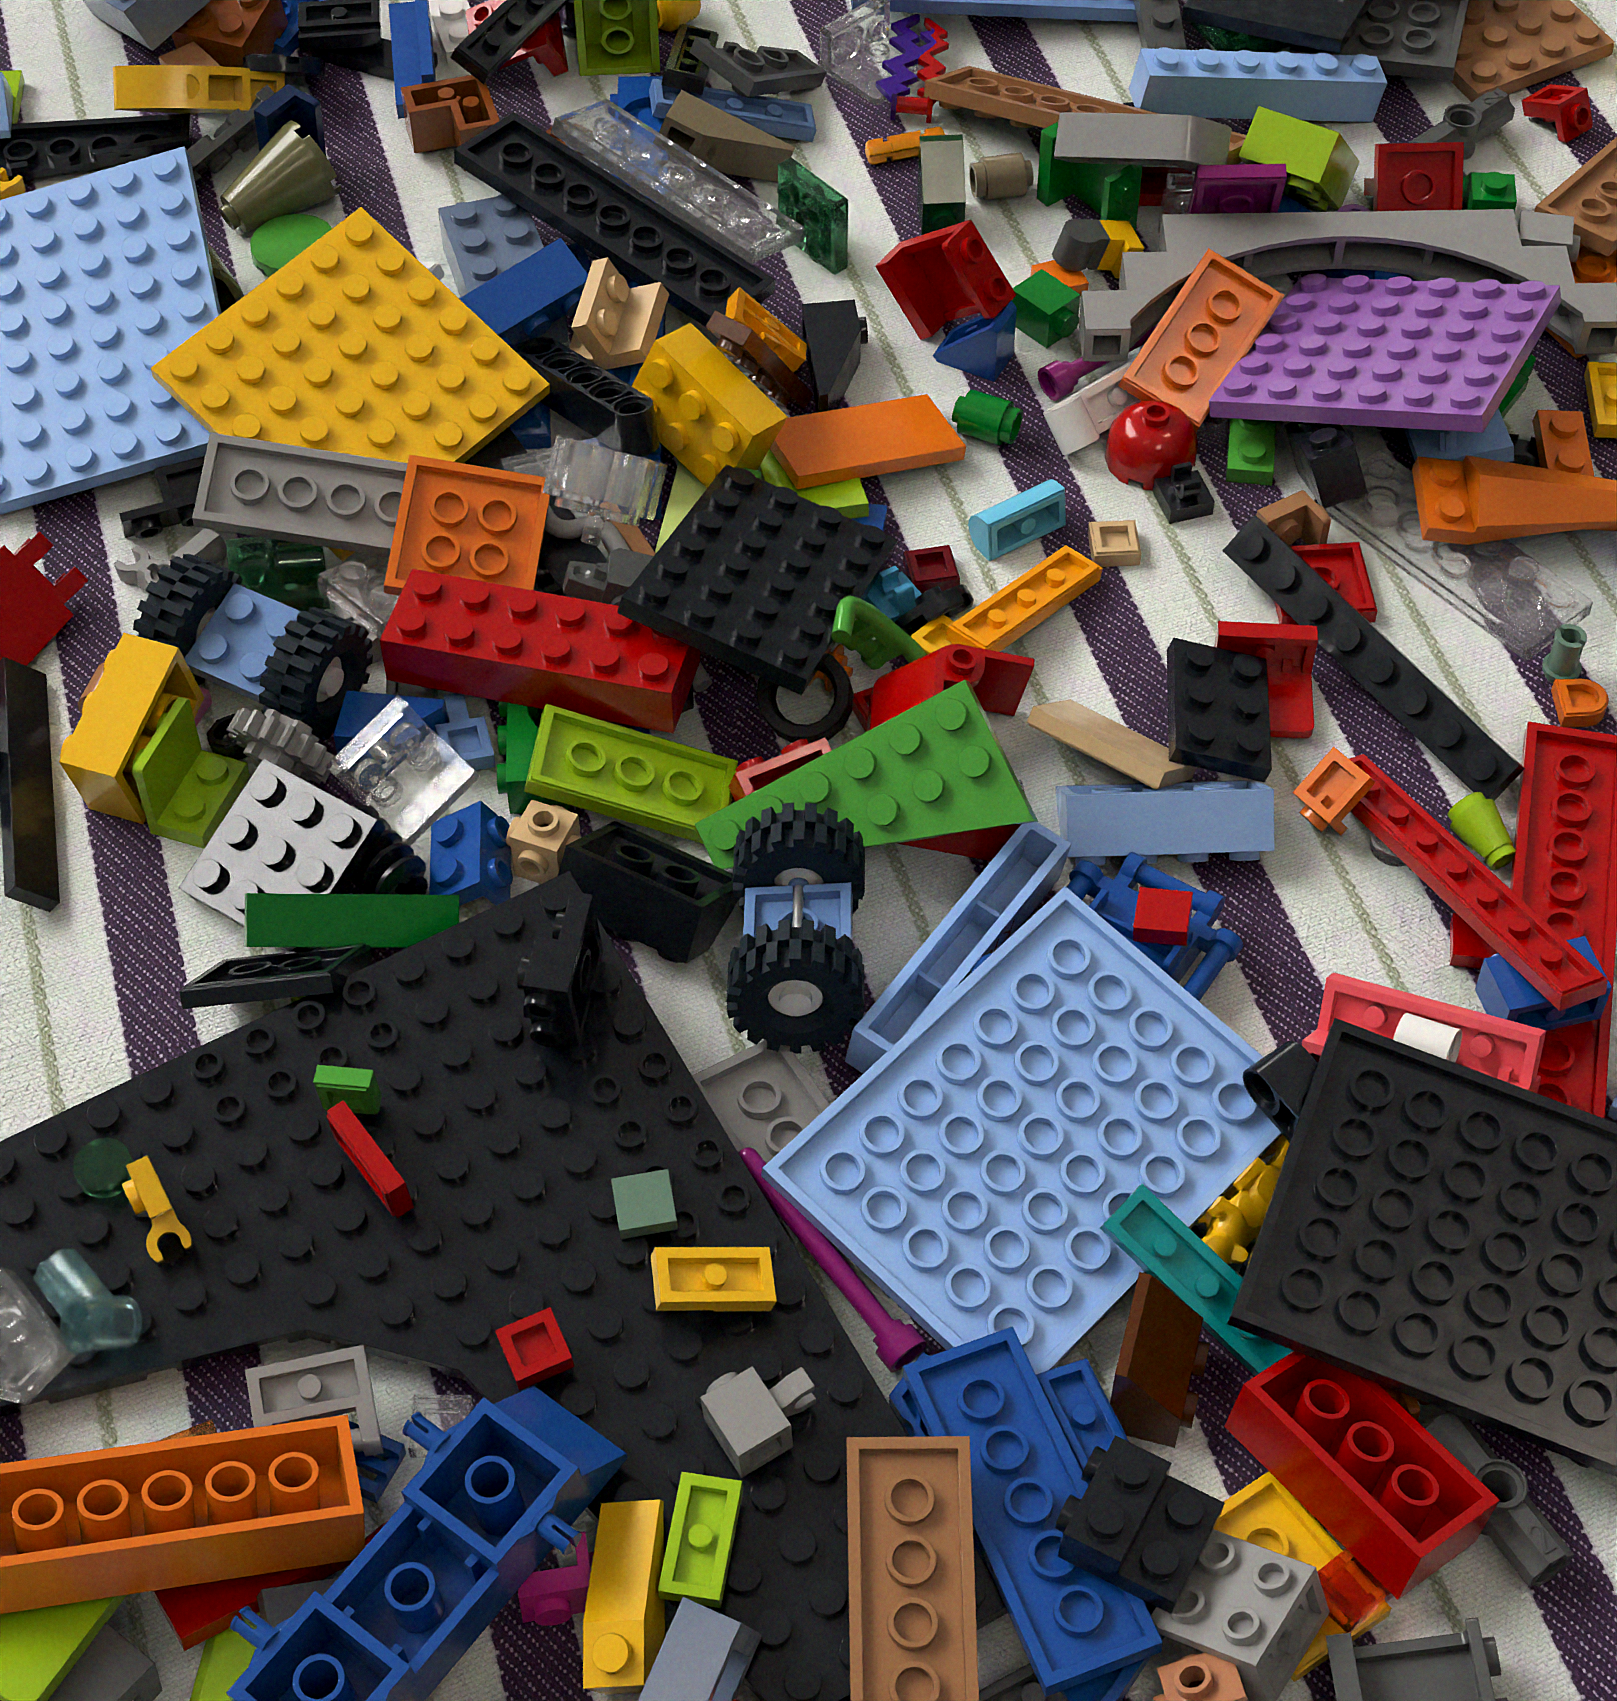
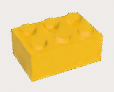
[632,323,788,488]
[59,633,205,824]

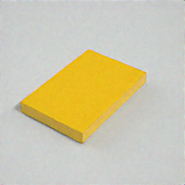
[1214,1471,1392,1682]

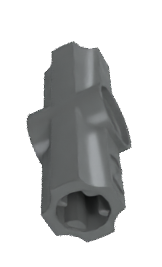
[1409,88,1515,160]
[1425,1411,1574,1587]

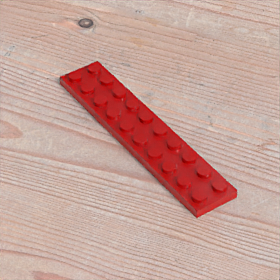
[1510,721,1617,1119]

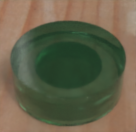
[73,1138,134,1198]

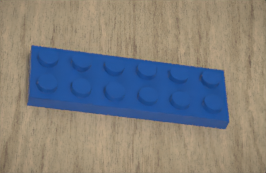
[903,1326,1163,1697]

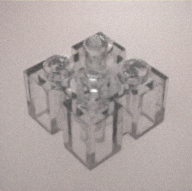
[542,435,667,546]

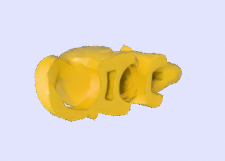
[1196,1134,1290,1266]

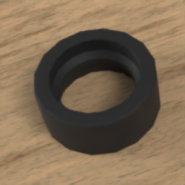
[756,654,854,743]

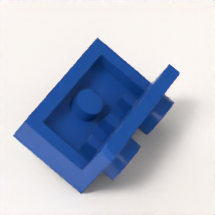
[429,801,513,906]

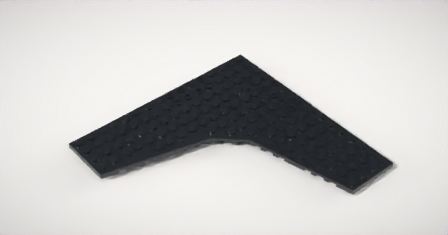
[0,871,1008,1701]

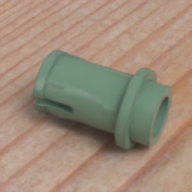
[1542,624,1587,684]

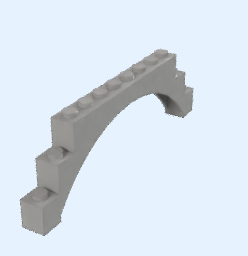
[1079,209,1617,361]

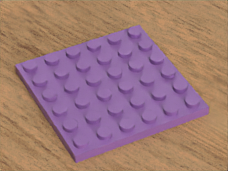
[1209,273,1561,433]

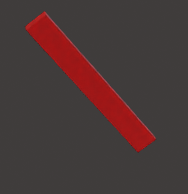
[1350,754,1608,1011]

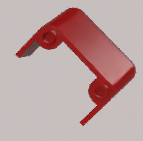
[867,644,1035,861]

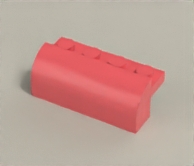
[1302,972,1546,1093]

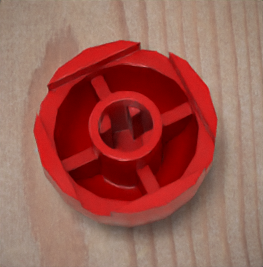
[1105,400,1198,491]

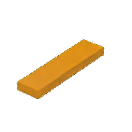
[946,545,1103,652]

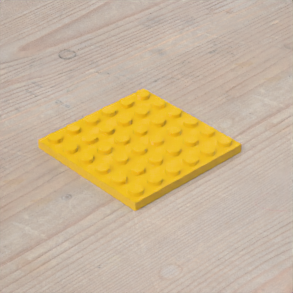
[151,207,550,562]

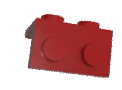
[1214,621,1318,739]

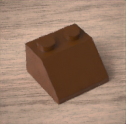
[1110,1272,1210,1448]

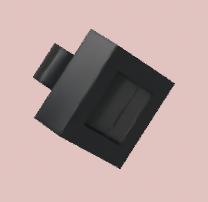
[1153,462,1215,524]

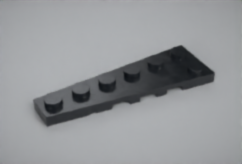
[0,113,193,181]

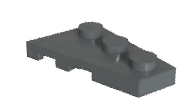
[690,37,827,98]
[187,85,275,186]

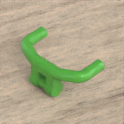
[831,596,927,670]

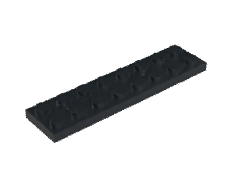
[454,112,776,327]

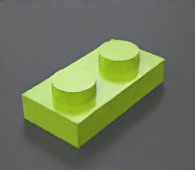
[658,1472,743,1608]

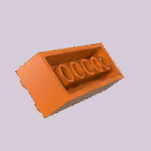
[0,1414,365,1614]

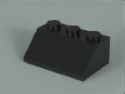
[558,821,739,964]

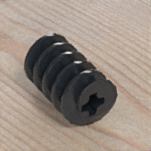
[353,805,428,895]

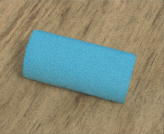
[968,479,1066,561]

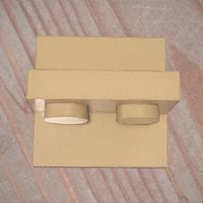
[569,257,669,370]

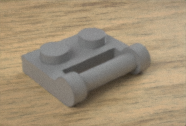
[245,1345,384,1457]

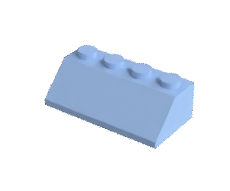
[1056,780,1274,865]

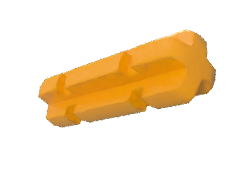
[865,127,945,165]

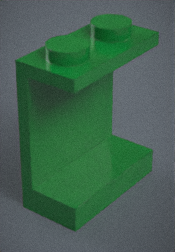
[1036,122,1143,232]

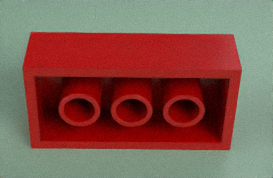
[1224,1351,1500,1600]

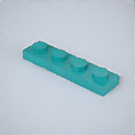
[1100,1184,1294,1376]

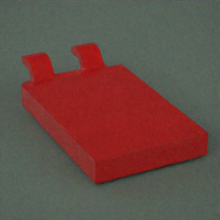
[0,531,88,666]

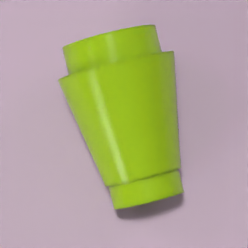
[1447,792,1515,870]

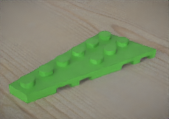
[695,679,1038,870]

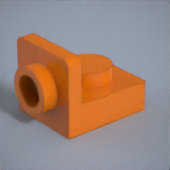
[1292,747,1375,836]

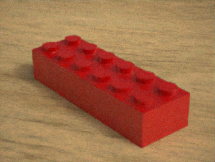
[380,569,700,734]

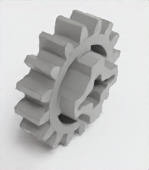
[226,707,336,784]

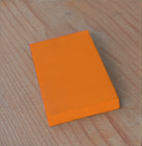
[1118,248,1285,432]
[770,394,966,489]

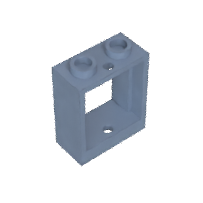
[638,1597,762,1701]

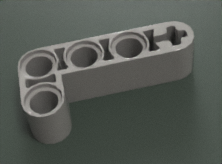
[1054,112,1232,172]

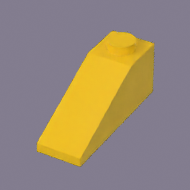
[583,1499,665,1695]

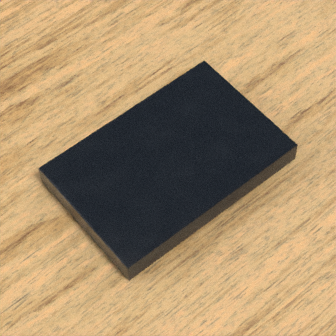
[179,943,373,1009]

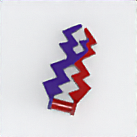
[876,14,949,123]

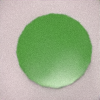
[250,214,332,277]

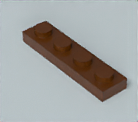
[705,310,813,409]

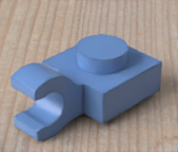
[435,693,495,776]

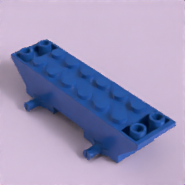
[226,1386,628,1701]

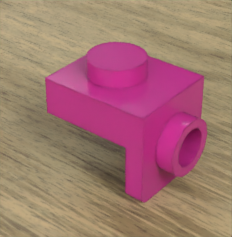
[518,1531,594,1626]

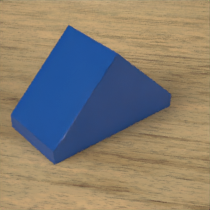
[932,301,1017,382]

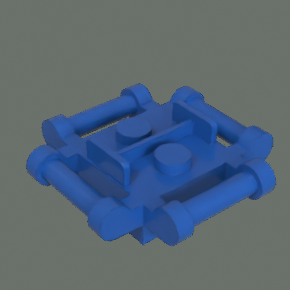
[1067,852,1243,1001]

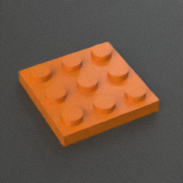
[384,454,553,596]

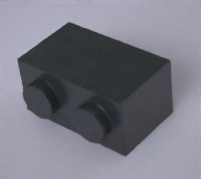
[1284,422,1368,509]

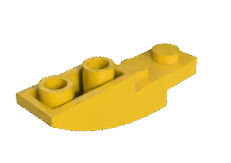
[113,65,285,115]

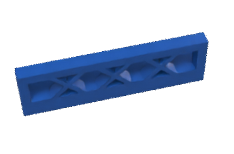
[388,0,436,119]

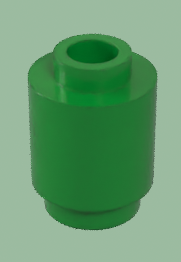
[952,389,1023,446]

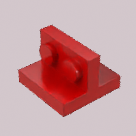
[1364,142,1464,211]

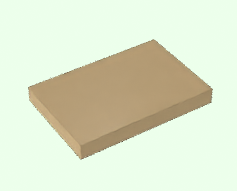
[1027,699,1197,790]

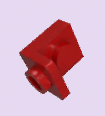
[1521,84,1593,142]

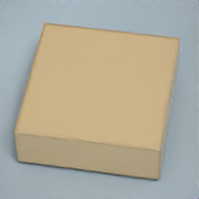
[1088,520,1141,567]

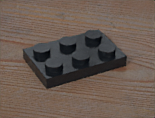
[1167,637,1272,783]

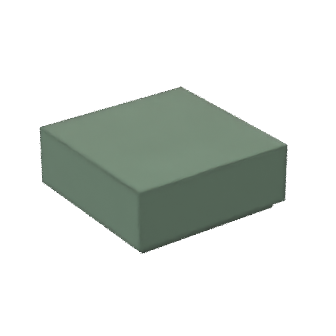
[611,1169,678,1239]

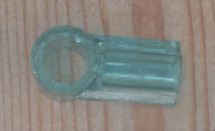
[33,1249,142,1353]

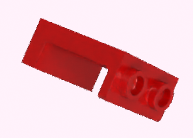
[875,220,1016,340]

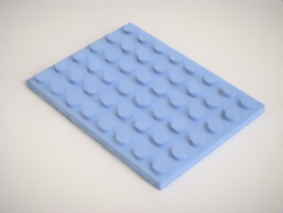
[0,146,221,515]
[761,886,1282,1374]

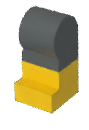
[1052,219,1144,278]

